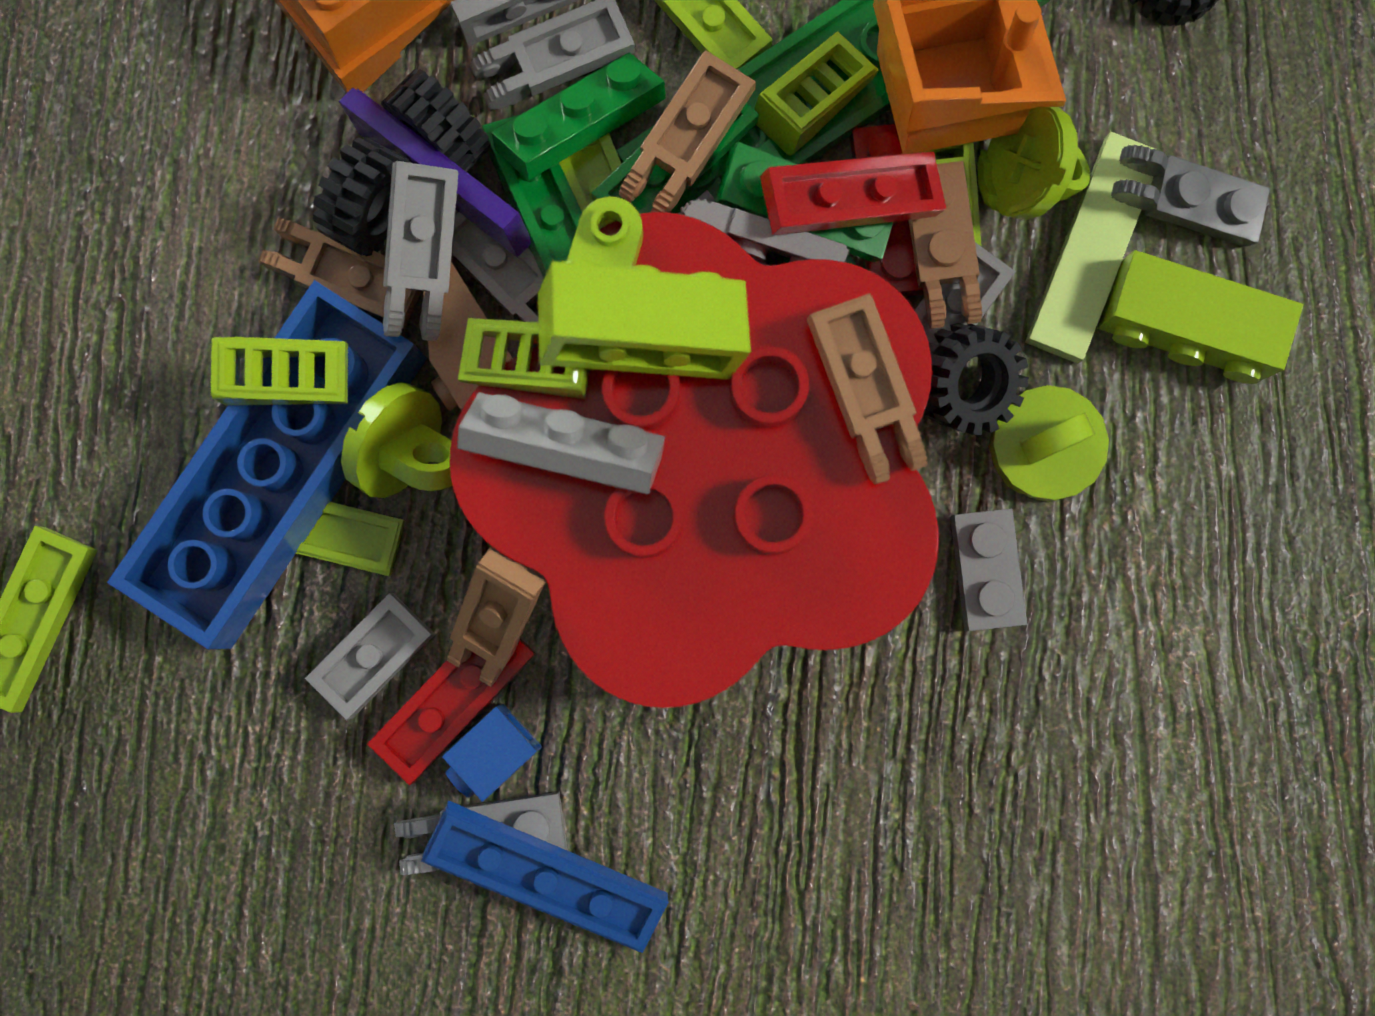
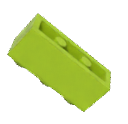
[1097,250,1304,384]
[538,259,751,379]

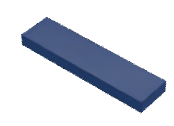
[421,800,669,953]

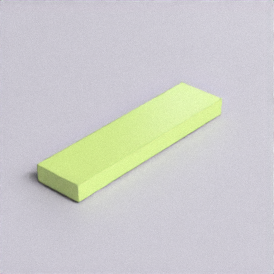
[1025,131,1155,364]

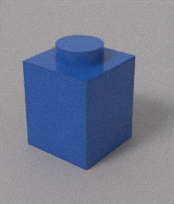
[442,704,542,802]

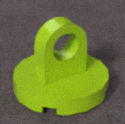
[978,107,1090,220]
[341,382,453,498]
[989,385,1109,502]

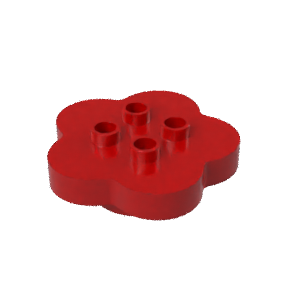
[449,212,939,708]

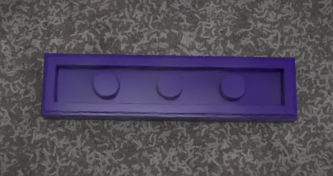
[339,88,531,258]

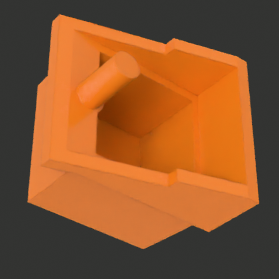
[274,0,454,93]
[873,0,1066,154]

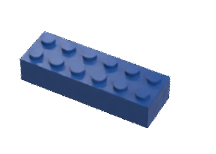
[107,280,427,649]

